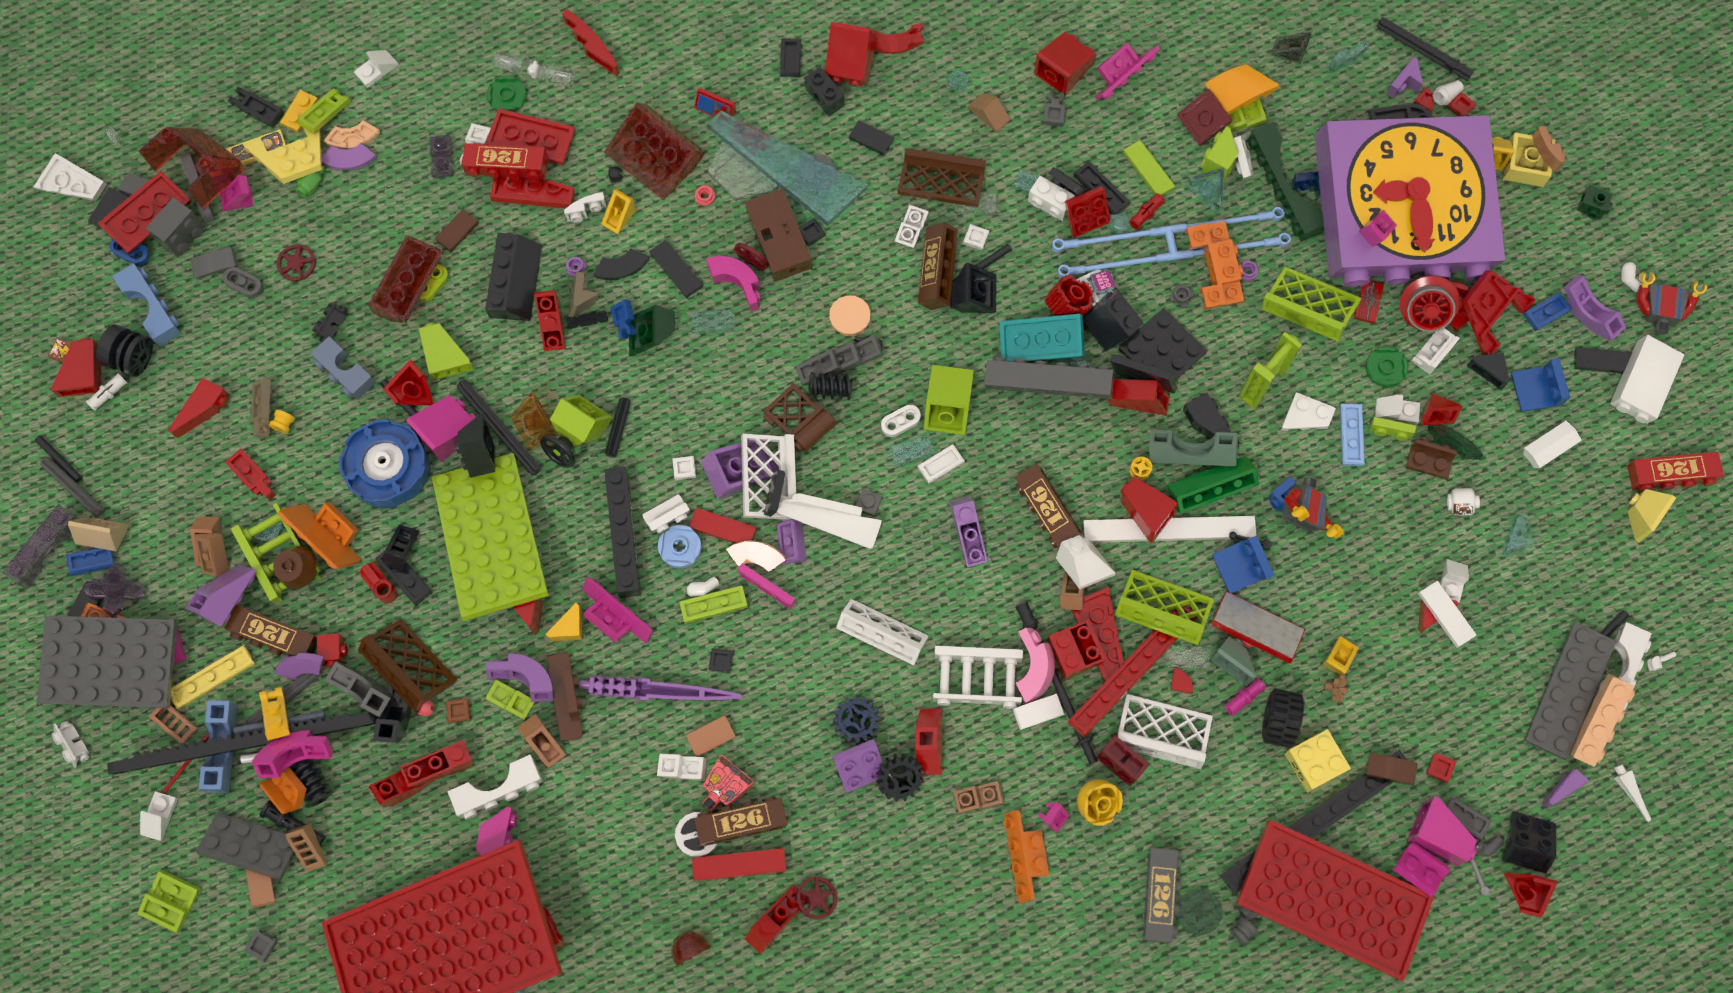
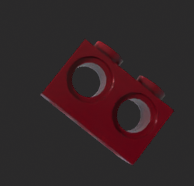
[1096,735,1150,787]

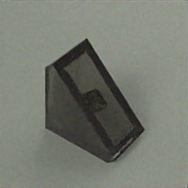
[1271,32,1311,64]

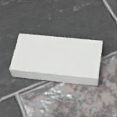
[917,444,965,484]

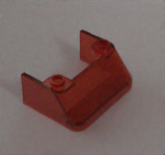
[139,127,244,209]

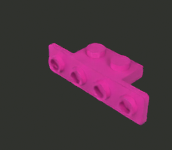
[1094,43,1160,100]
[582,577,653,644]

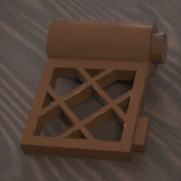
[763,383,837,453]

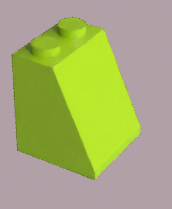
[924,365,974,435]

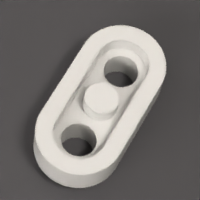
[881,405,921,437]

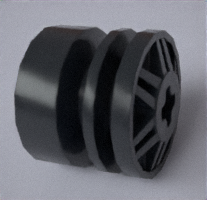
[96,324,153,377]

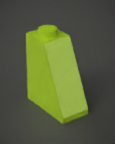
[419,323,474,380]

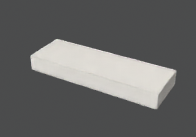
[1418,581,1477,648]

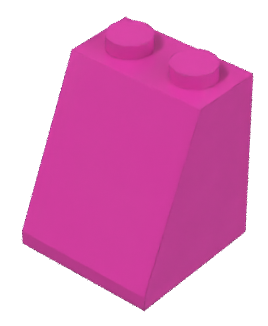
[406,395,475,463]
[1406,796,1477,866]

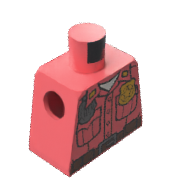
[702,755,755,812]

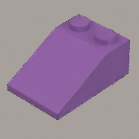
[701,440,778,499]

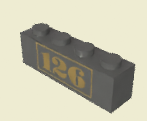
[1143,848,1182,944]

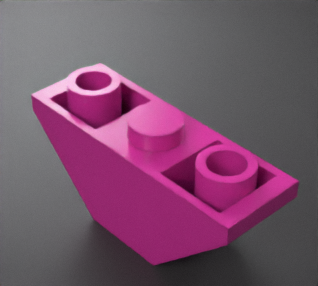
[476,807,517,855]

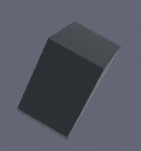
[1467,353,1509,390]

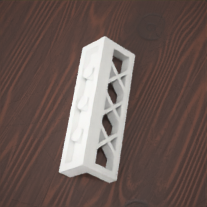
[836,599,929,665]

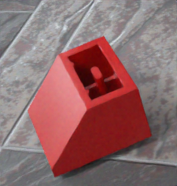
[1047,620,1107,680]

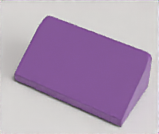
[777,519,807,565]

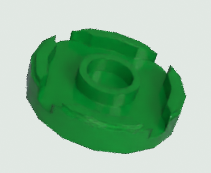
[486,75,527,112]
[1365,346,1409,387]

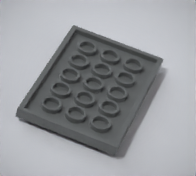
[37,616,178,708]

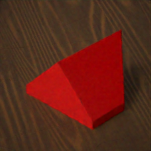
[383,360,434,406]
[1504,873,1557,918]

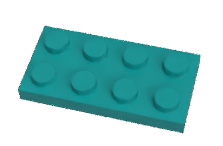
[1000,314,1085,362]

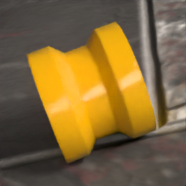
[268,410,295,434]
[1129,457,1152,481]

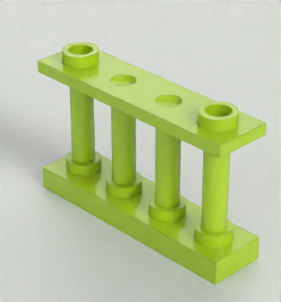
[1239,332,1302,410]
[231,503,321,605]

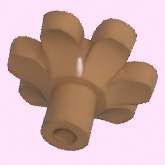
[1325,675,1348,703]

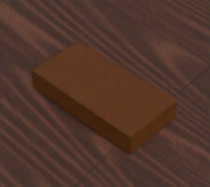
[435,209,479,253]

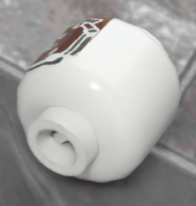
[1447,488,1480,516]

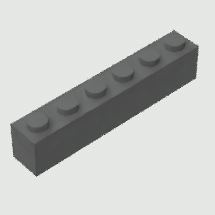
[984,357,1115,399]

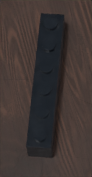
[604,466,641,598]

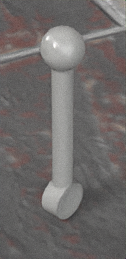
[1471,858,1490,896]

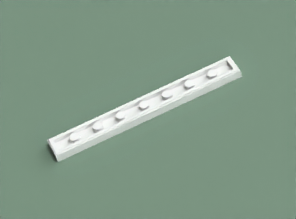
[1083,516,1256,543]

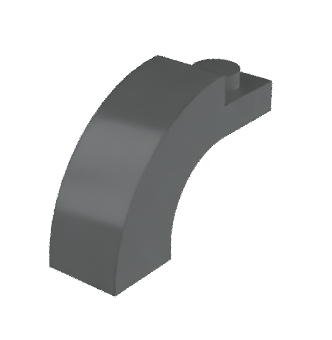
[325,661,391,717]

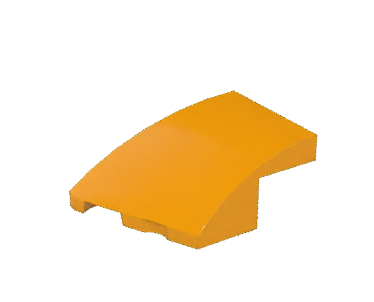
[1205,64,1281,115]

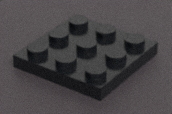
[1119,308,1208,381]

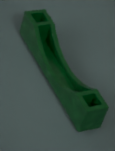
[1248,122,1324,241]

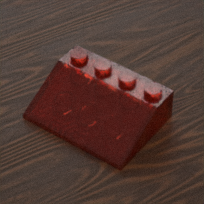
[604,102,706,200]

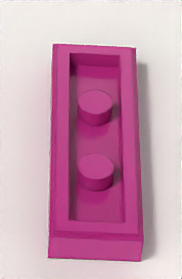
[738,563,796,609]

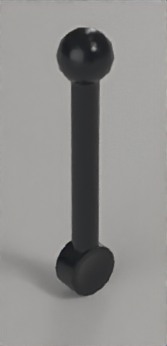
[1229,531,1271,549]

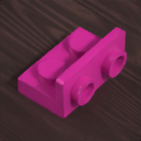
[1393,842,1450,897]

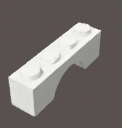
[1591,622,1652,710]
[447,755,543,820]

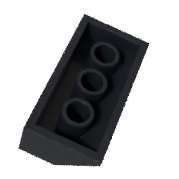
[485,233,542,321]

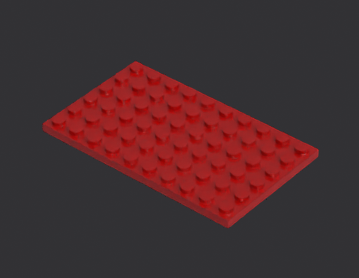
[321,840,563,993]

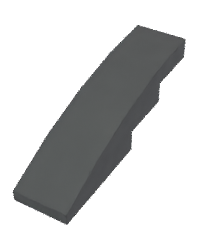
[795,335,884,385]

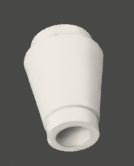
[1433,80,1464,105]

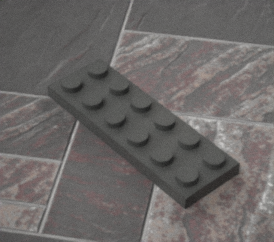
[1524,622,1617,760]

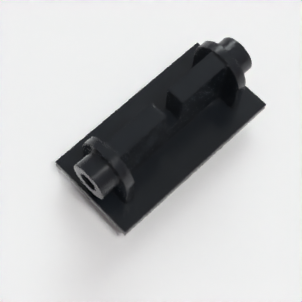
[312,300,348,342]

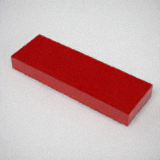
[689,508,757,544]

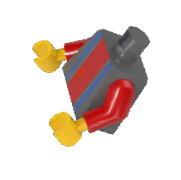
[1636,272,1707,335]
[1282,478,1344,539]

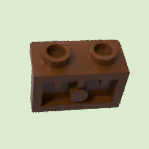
[1405,438,1457,480]

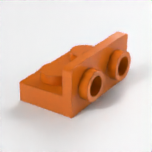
[260,767,306,814]

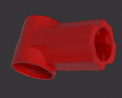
[359,562,398,604]

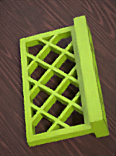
[1262,267,1361,342]
[1115,570,1214,645]

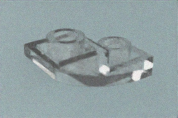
[954,192,998,216]

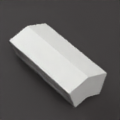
[1523,421,1582,468]

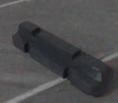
[567,310,608,329]

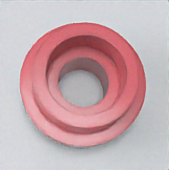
[695,186,715,206]

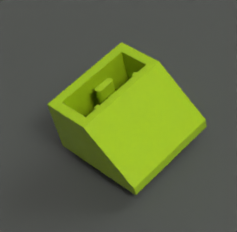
[1200,126,1238,187]

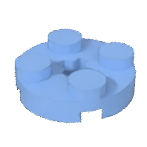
[658,525,701,568]

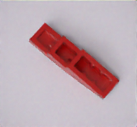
[562,9,619,76]

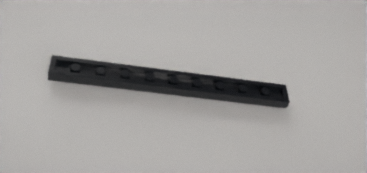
[1220,749,1407,894]

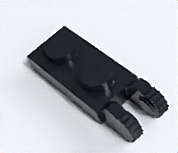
[228,87,284,128]

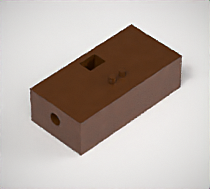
[745,189,812,282]

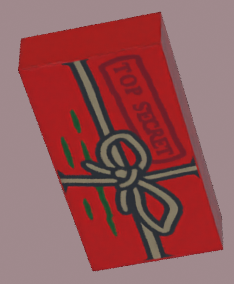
[1354,281,1384,324]

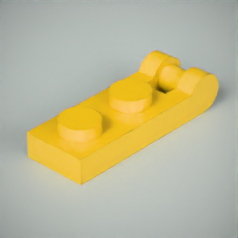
[259,686,290,741]

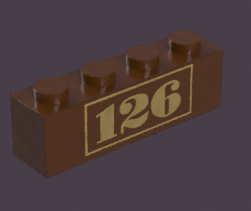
[918,222,958,310]
[1014,464,1084,549]
[224,605,317,657]
[693,796,788,848]

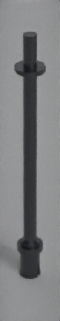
[1015,602,1098,765]

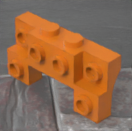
[1184,221,1244,310]

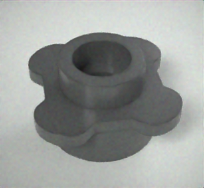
[1169,284,1194,308]

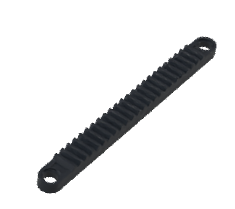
[107,712,380,775]

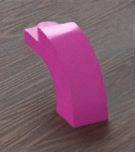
[706,256,761,312]
[252,730,334,778]

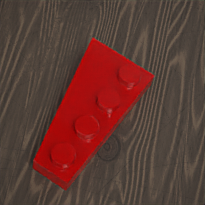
[490,176,575,208]
[1071,587,1124,683]

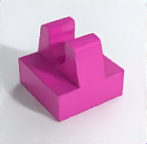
[1039,802,1070,833]

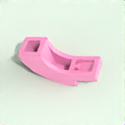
[1016,628,1055,703]

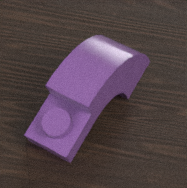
[1564,275,1626,340]
[486,653,553,702]

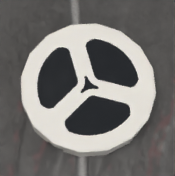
[675,812,717,857]

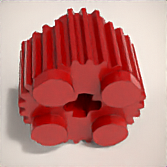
[1045,274,1094,316]

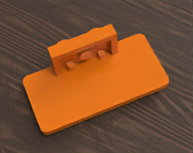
[278,502,361,570]

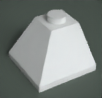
[1056,535,1115,589]

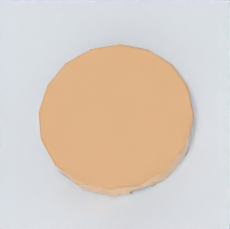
[829,296,870,336]

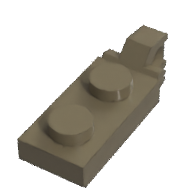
[251,378,272,439]

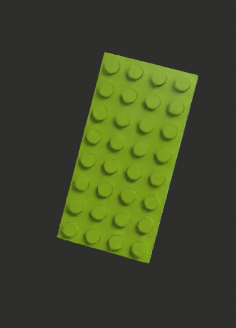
[432,453,549,621]

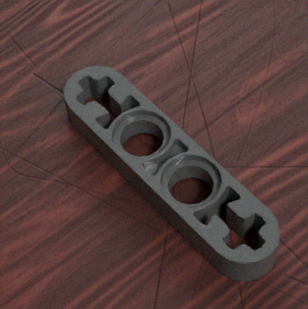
[180,152,216,223]

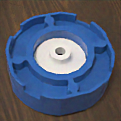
[339,419,430,508]

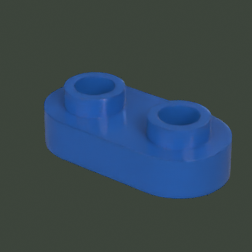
[109,239,150,266]

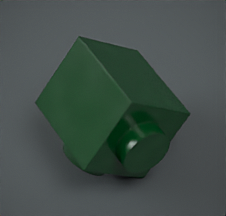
[1577,185,1613,219]

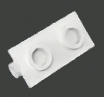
[51,721,89,768]

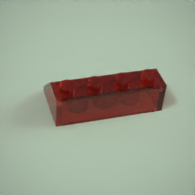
[368,235,444,323]

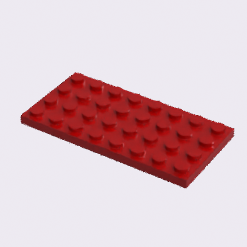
[1235,819,1435,981]

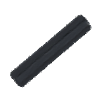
[605,397,631,458]

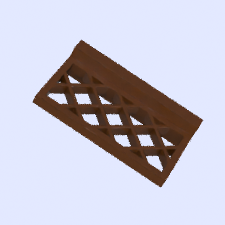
[897,148,986,207]
[358,619,457,712]

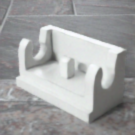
[1412,328,1460,375]

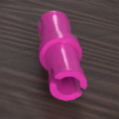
[1224,678,1266,716]

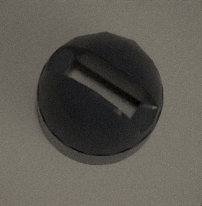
[608,166,624,183]

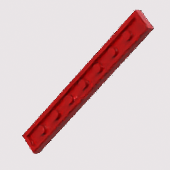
[1068,606,1198,738]

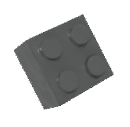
[146,198,204,258]

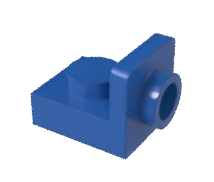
[1268,477,1296,513]

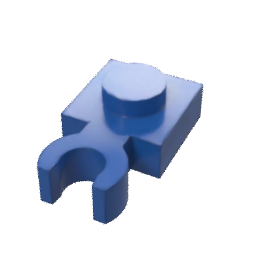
[610,299,636,339]

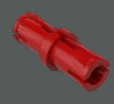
[1129,193,1165,230]

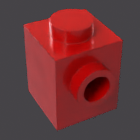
[317,633,348,668]

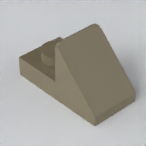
[569,271,599,317]

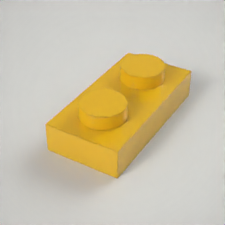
[280,90,319,133]

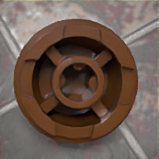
[273,546,318,589]

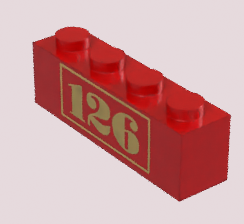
[461,143,549,180]
[1627,452,1724,492]

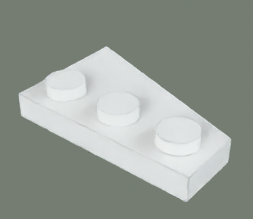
[34,153,107,201]

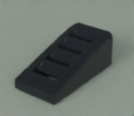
[382,524,419,570]

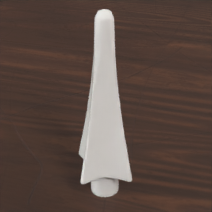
[1614,764,1651,822]

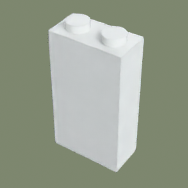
[1610,335,1685,423]

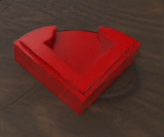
[1413,87,1434,113]
[1170,668,1193,694]

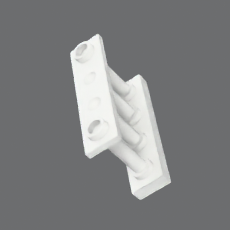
[933,646,1023,709]

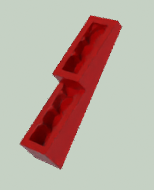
[692,848,786,881]

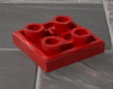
[1065,186,1111,238]

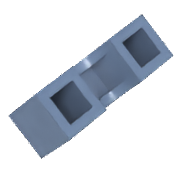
[311,337,376,400]

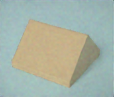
[68,517,129,551]

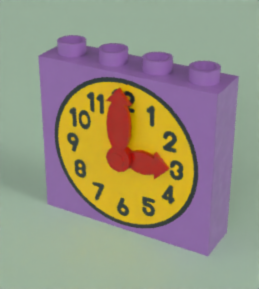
[1315,115,1505,287]

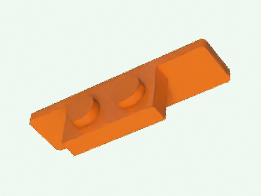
[1004,810,1049,903]

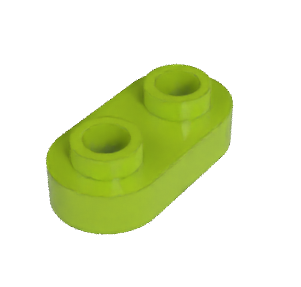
[414,264,449,302]

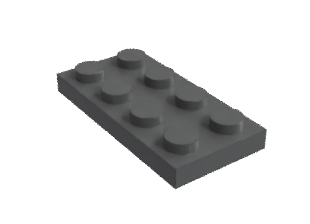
[196,812,295,881]

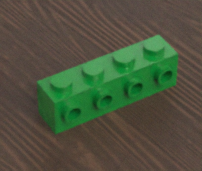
[1167,456,1259,514]

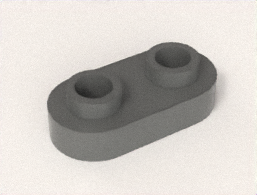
[223,267,263,298]

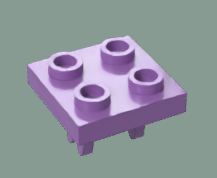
[832,739,883,793]

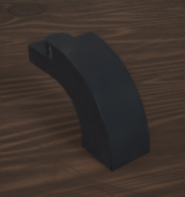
[373,685,411,743]

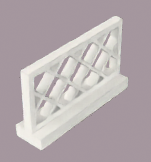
[741,434,796,522]
[1117,694,1213,769]

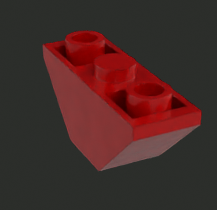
[534,290,565,351]
[915,708,943,775]
[369,771,435,807]

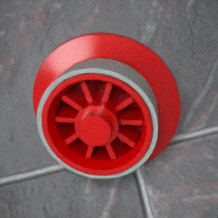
[1399,275,1460,332]

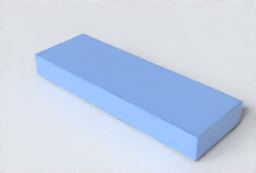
[1340,404,1365,466]

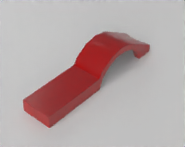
[872,24,924,54]

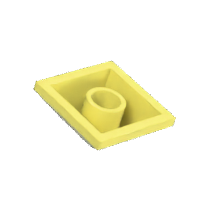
[1628,489,1676,542]

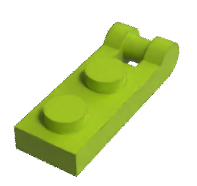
[297,88,351,134]

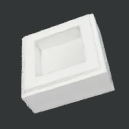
[963,224,989,250]
[672,456,696,480]

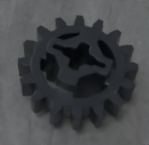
[876,753,925,802]

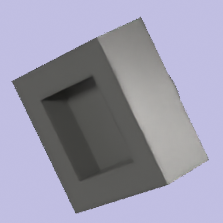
[856,489,882,517]
[244,930,277,962]

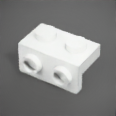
[643,495,690,534]

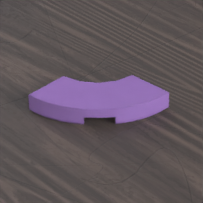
[322,143,377,171]
[274,653,323,680]

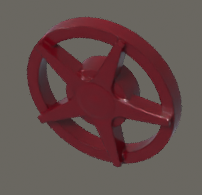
[733,243,769,271]
[276,244,316,281]
[796,876,837,920]

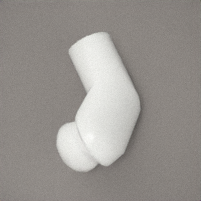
[1621,262,1642,293]
[687,577,719,597]

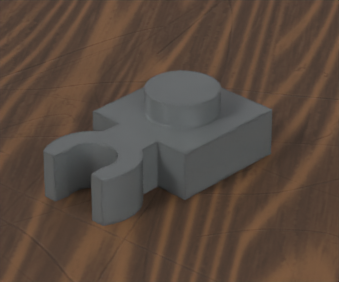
[1043,91,1065,127]

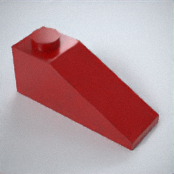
[168,378,229,438]

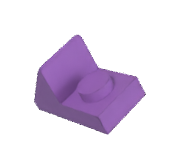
[1387,57,1423,98]

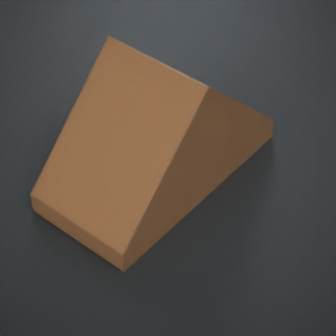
[968,94,1010,133]

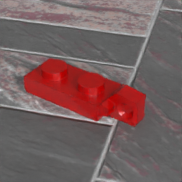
[225,448,276,501]

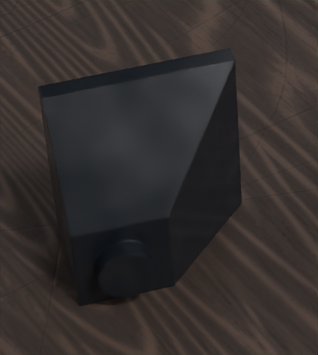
[950,262,996,313]

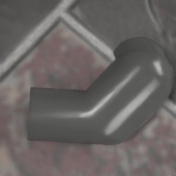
[1475,835,1504,857]

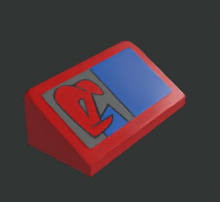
[695,88,736,123]

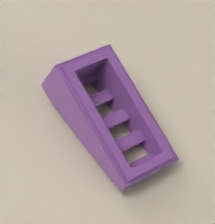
[1542,769,1589,808]

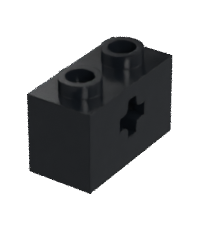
[804,67,845,116]

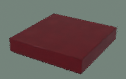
[1177,89,1233,146]

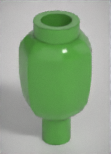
[295,165,325,197]

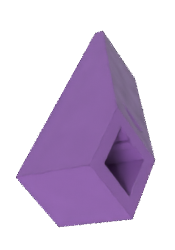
[949,496,988,567]

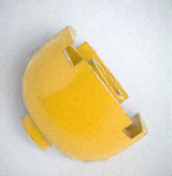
[1077,779,1123,826]

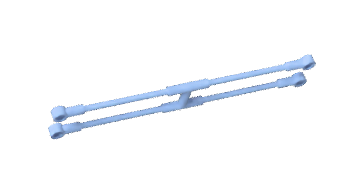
[1052,207,1291,279]

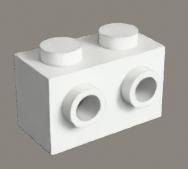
[1028,176,1075,221]

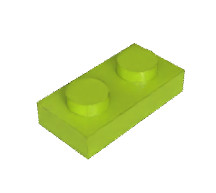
[1368,417,1416,441]

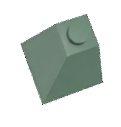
[1211,636,1256,687]

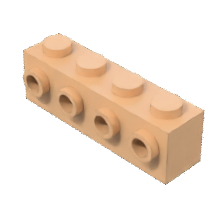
[1570,673,1635,767]

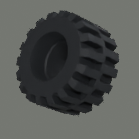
[1262,688,1304,748]

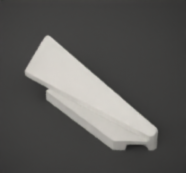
[777,493,881,549]

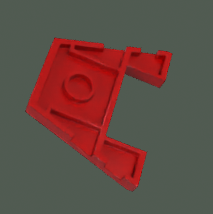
[1462,270,1536,355]

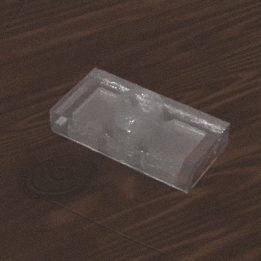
[1165,645,1210,671]

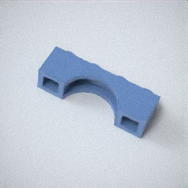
[112,263,180,346]
[199,701,238,793]

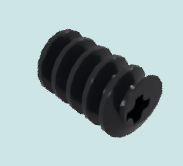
[808,372,852,401]
[289,759,333,808]

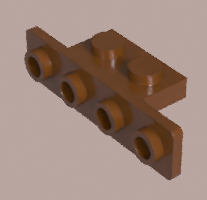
[547,653,582,742]

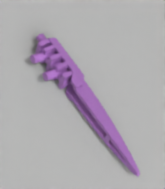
[579,675,743,700]

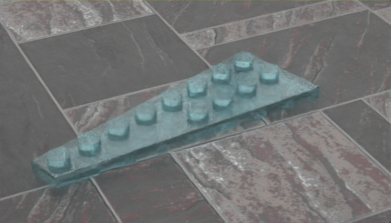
[707,111,868,226]

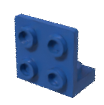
[1511,358,1570,412]
[1212,536,1275,593]

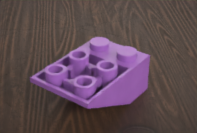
[185,564,256,627]

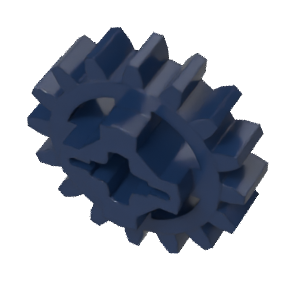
[833,696,881,745]

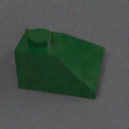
[629,305,675,356]

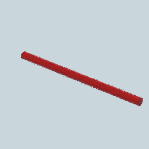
[162,733,209,794]

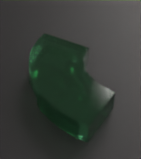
[1427,424,1483,460]

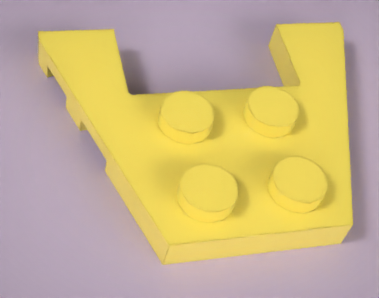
[243,127,322,184]

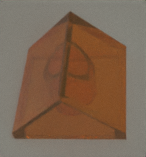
[510,392,558,451]

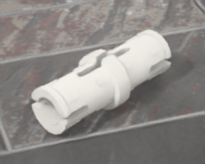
[86,373,127,411]

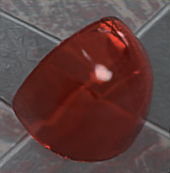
[671,931,711,968]

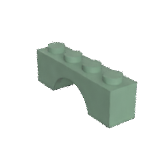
[1149,430,1238,466]

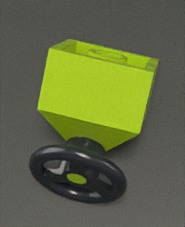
[540,395,613,468]

